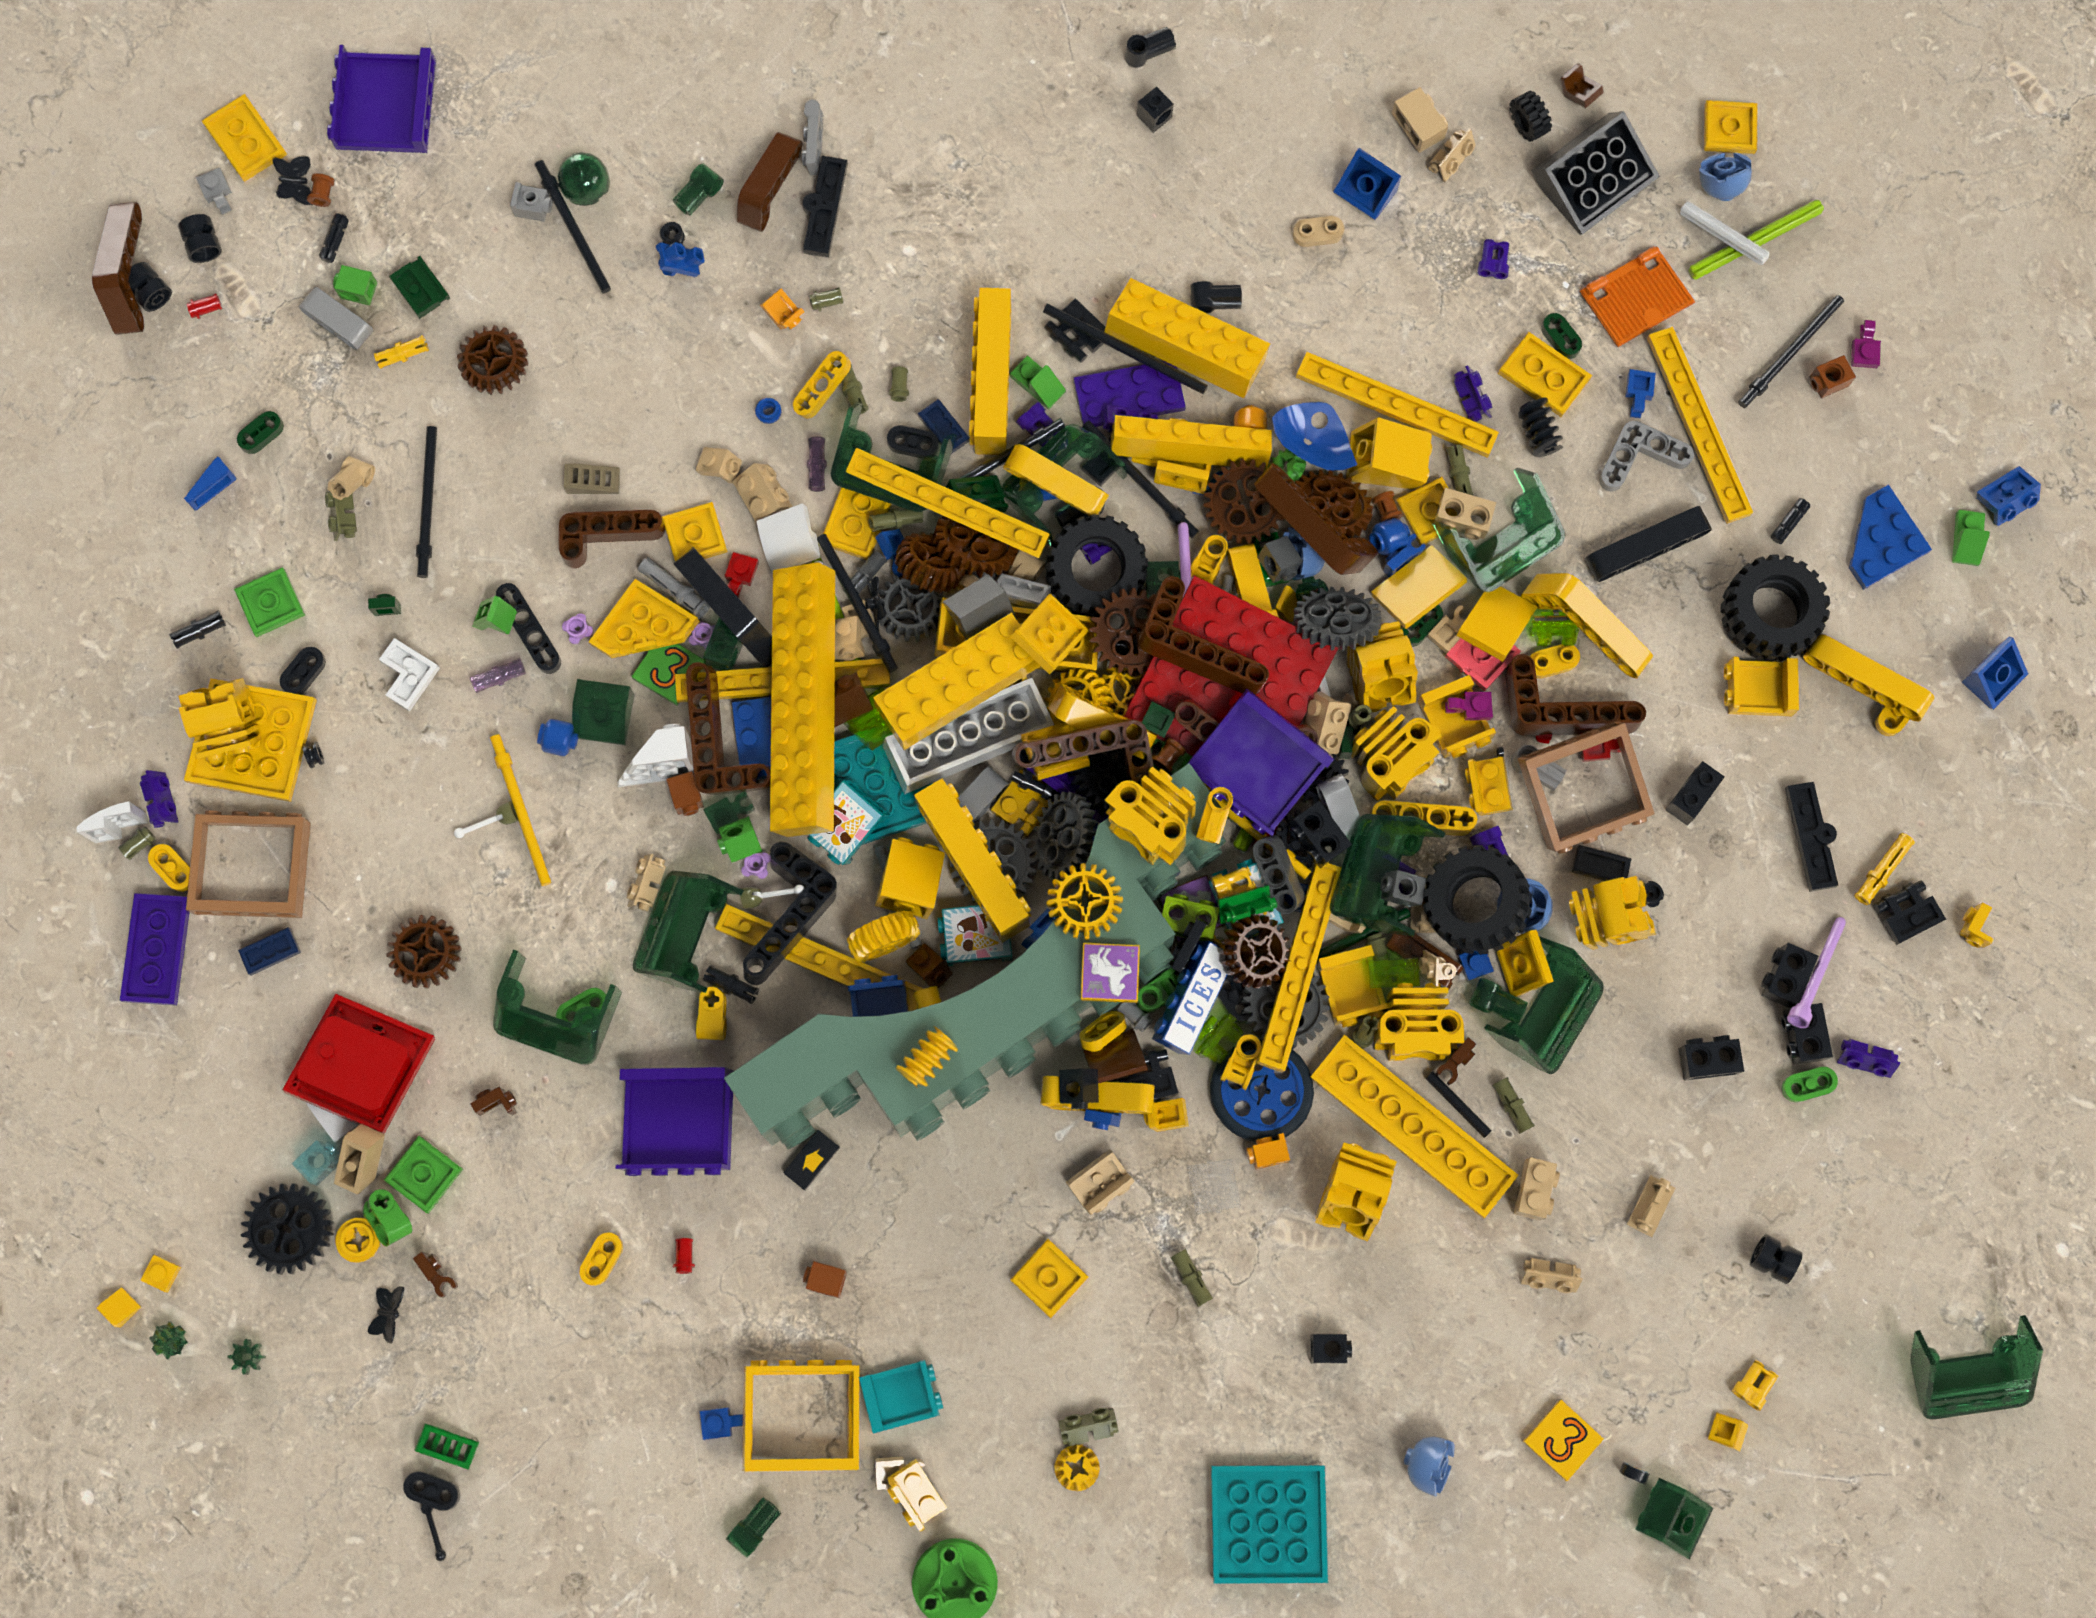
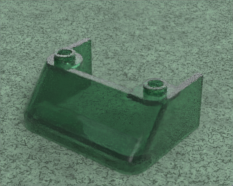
[830,402,957,512]
[1002,424,1127,546]
[1433,467,1565,592]
[1330,814,1445,936]
[633,871,744,993]
[1484,936,1604,1074]
[493,949,622,1065]
[1910,1315,2043,1420]

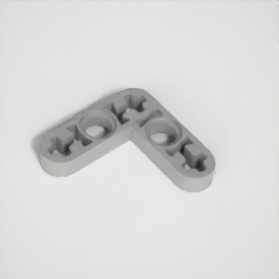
[1599,421,1694,492]

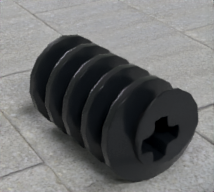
[1518,397,1563,457]

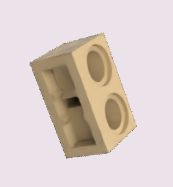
[1433,488,1497,540]

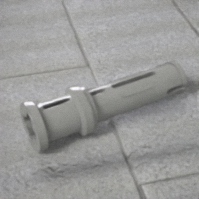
[638,557,710,620]

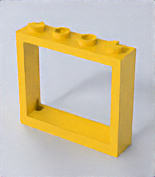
[742,1360,859,1472]

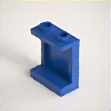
[848,975,909,1017]

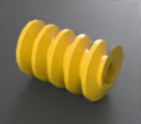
[895,1026,958,1088]

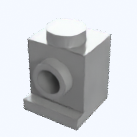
[510,182,552,222]

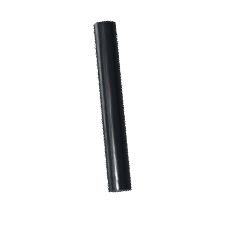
[1425,1072,1492,1138]

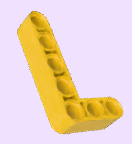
[1521,573,1653,679]

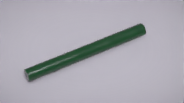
[1316,907,1411,963]

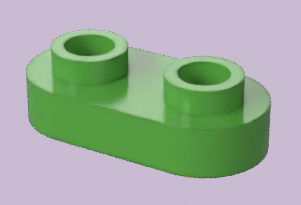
[556,988,609,1030]
[1782,1067,1838,1103]

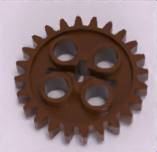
[1203,459,1286,545]
[1295,469,1374,538]
[933,516,1018,578]
[1088,588,1165,675]

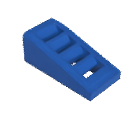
[184,456,237,511]

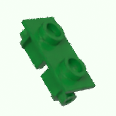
[1218,885,1277,924]

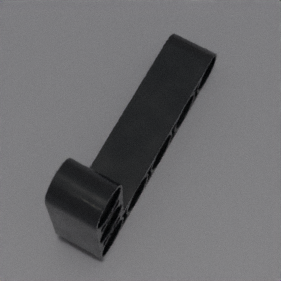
[673,547,772,667]
[743,842,837,985]

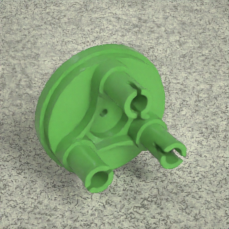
[912,1538,998,1618]

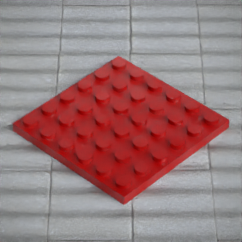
[1123,576,1339,756]

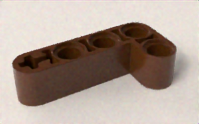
[737,132,803,232]
[559,510,666,568]

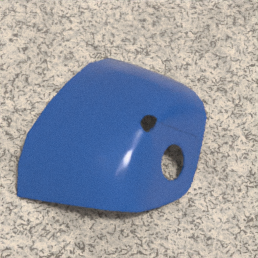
[1272,402,1357,470]

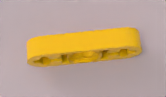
[793,351,851,419]

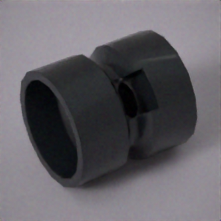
[178,214,222,263]
[128,262,172,312]
[1749,1234,1803,1284]

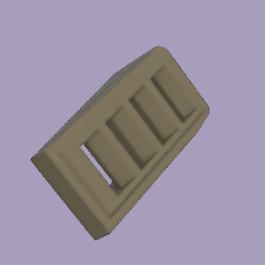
[564,463,620,494]

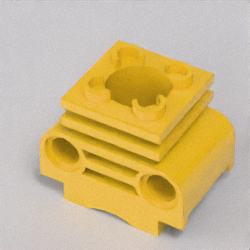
[1346,621,1418,713]
[178,678,261,762]
[1351,706,1442,802]
[1105,767,1196,866]
[1569,876,1657,950]
[1374,983,1464,1061]
[1315,1142,1397,1242]

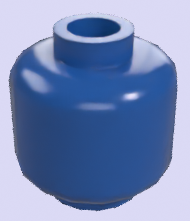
[1369,518,1410,556]
[537,719,579,757]

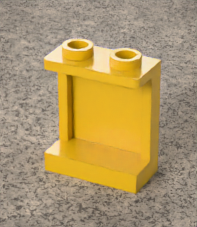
[1154,418,1212,494]
[1724,656,1799,717]
[1417,675,1496,759]
[1316,945,1390,1028]

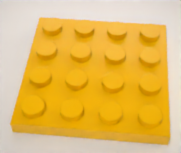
[184,678,317,802]

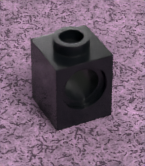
[1137,86,1174,133]
[1059,1068,1099,1109]
[1310,1334,1352,1364]

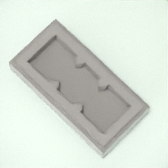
[997,573,1051,609]

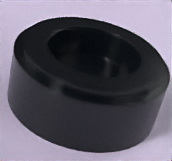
[1620,1462,1650,1484]

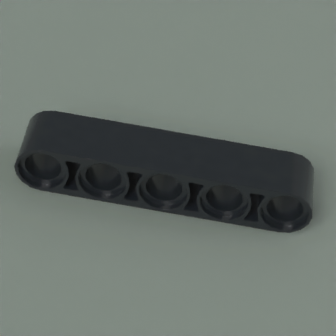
[1585,506,1712,582]

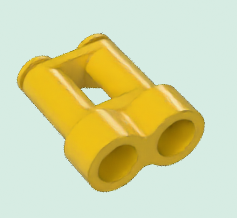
[1211,866,1257,899]
[1732,1360,1779,1411]

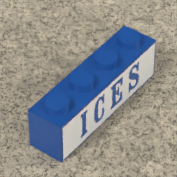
[1152,941,1229,1055]

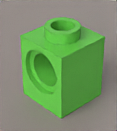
[333,265,378,306]
[717,816,762,863]

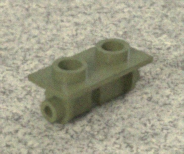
[325,491,357,541]
[1059,1408,1119,1446]

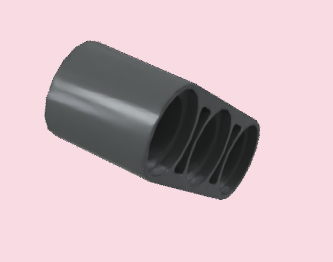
[1253,835,1305,914]

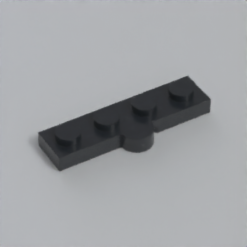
[803,156,848,258]
[1785,782,1839,892]

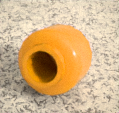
[1234,405,1267,429]

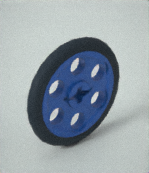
[1210,1041,1314,1142]

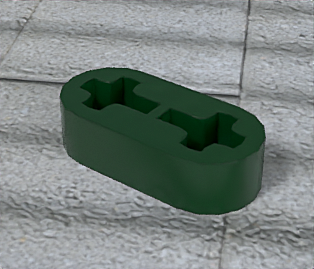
[1541,313,1582,359]
[237,411,284,454]
[1402,605,1443,647]

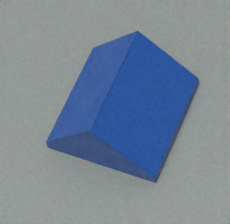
[1333,148,1402,220]
[1962,636,2029,710]

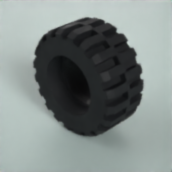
[1045,514,1148,617]
[1720,554,1830,661]
[1423,845,1532,955]

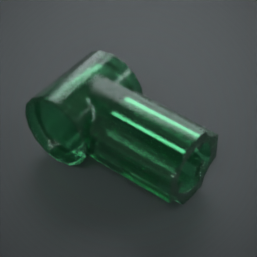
[673,163,724,216]
[1469,978,1528,1024]
[725,1497,782,1558]

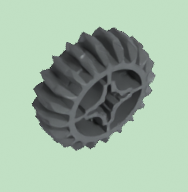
[878,575,946,643]

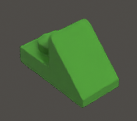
[1010,355,1066,410]
[1952,510,1990,566]
[472,596,517,634]

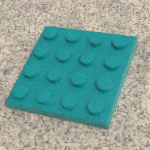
[834,724,933,845]
[1211,1465,1328,1584]

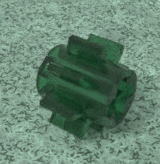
[1296,576,1329,601]
[149,1321,188,1359]
[227,1339,266,1375]

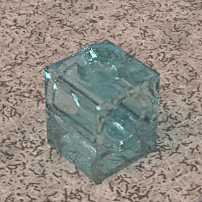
[292,1140,339,1186]

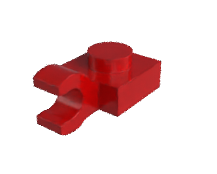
[725,552,759,598]
[1581,739,1621,762]

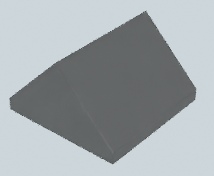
[942,574,1017,640]

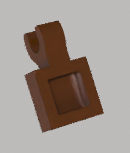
[1435,1037,1477,1085]
[413,1252,458,1298]

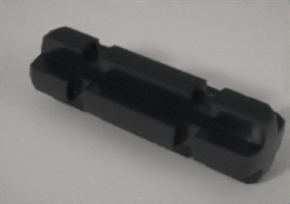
[319,213,349,263]
[1771,498,1811,544]

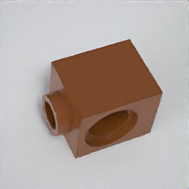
[1809,355,1856,399]
[666,771,704,816]
[803,1261,848,1299]

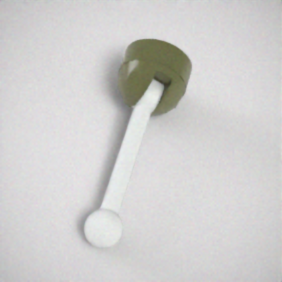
[454,801,518,838]
[740,884,805,909]

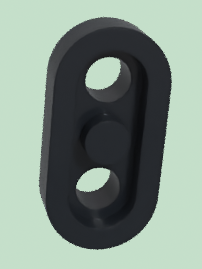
[887,425,939,459]
[280,647,326,695]
[1217,975,1250,1023]
[403,1472,460,1511]

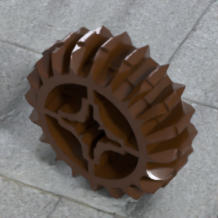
[457,325,529,396]
[895,531,965,594]
[1218,914,1292,988]
[386,915,462,989]

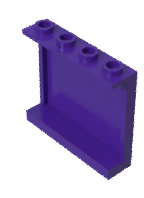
[327,45,436,153]
[1186,689,1334,836]
[615,1067,734,1176]

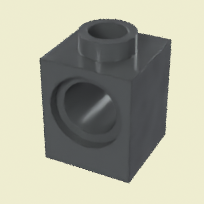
[1257,536,1303,583]
[1380,870,1427,907]

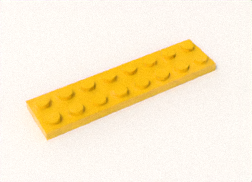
[1310,1035,1519,1219]

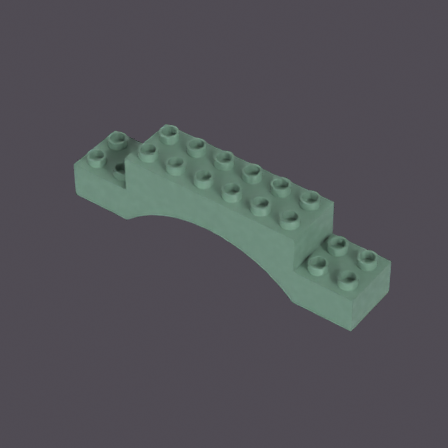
[724,763,1228,1149]

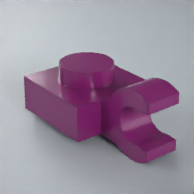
[1851,320,1881,369]
[1445,692,1493,721]

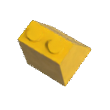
[1346,417,1432,490]
[875,837,945,920]

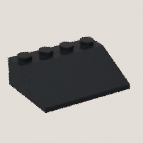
[1531,111,1660,235]

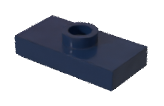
[918,399,970,456]
[238,927,301,976]

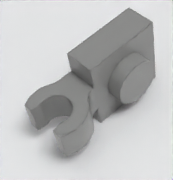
[196,167,232,215]

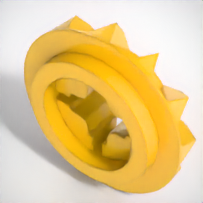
[335,1218,380,1263]
[1055,1445,1100,1491]

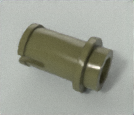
[809,287,843,312]
[889,366,909,402]
[118,827,156,860]
[1365,933,1392,969]
[1352,1015,1379,1048]

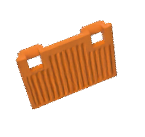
[1580,246,1695,347]

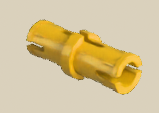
[374,335,429,369]

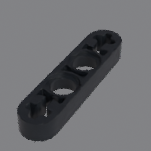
[496,583,561,674]

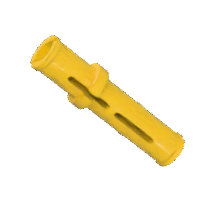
[1854,833,1915,905]

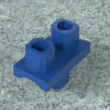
[656,242,705,277]

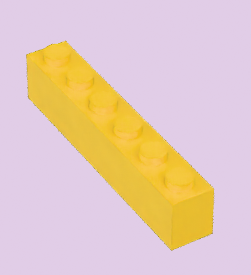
[1110,415,1272,469]

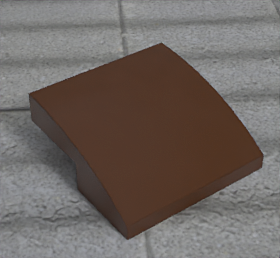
[1082,1028,1148,1084]

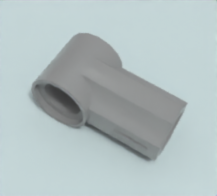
[1511,745,1567,791]

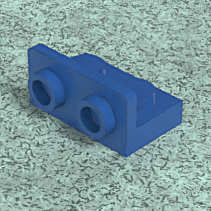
[1976,466,2041,526]

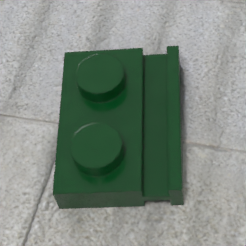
[389,256,451,319]
[947,475,1009,513]

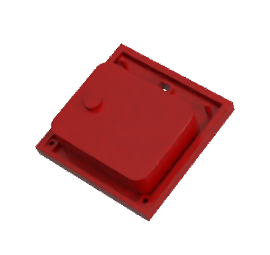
[282,993,435,1134]

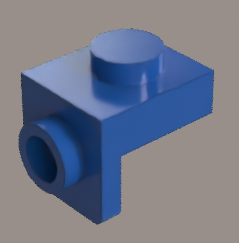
[1084,1109,1122,1131]

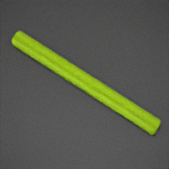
[1688,200,1824,280]

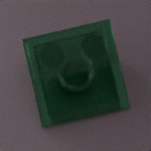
[572,679,635,746]
[1635,1478,1714,1560]

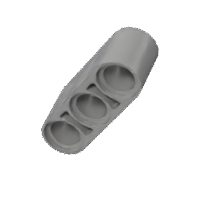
[298,287,374,351]
[958,766,1009,825]
[1316,774,1369,854]

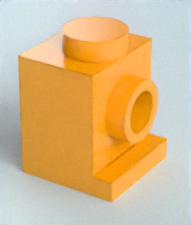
[1246,1133,1290,1170]

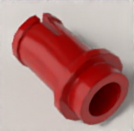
[186,294,222,319]
[673,1238,695,1274]

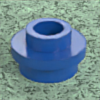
[755,398,782,424]

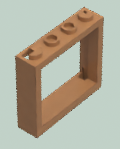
[1517,721,1655,854]
[186,810,311,918]

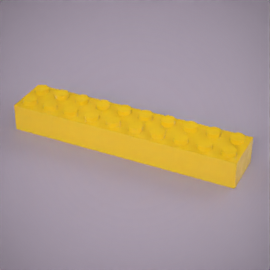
[770,562,835,837]

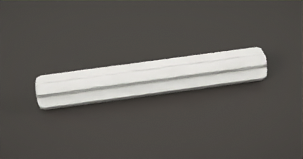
[1680,202,1770,265]

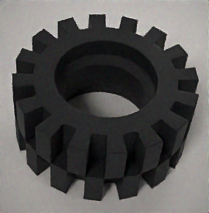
[1509,90,1552,142]

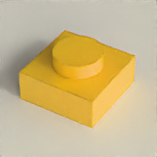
[140,1255,181,1293]

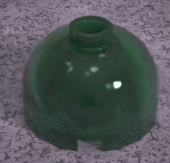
[558,152,610,206]

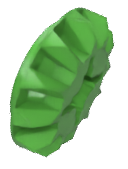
[1267,448,1306,482]

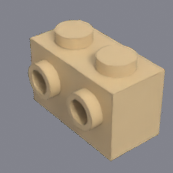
[1392,87,1448,153]
[334,1124,385,1195]
[1513,1157,1560,1221]

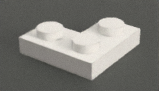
[379,638,440,712]

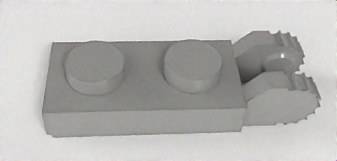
[802,99,823,175]

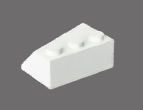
[617,724,694,787]

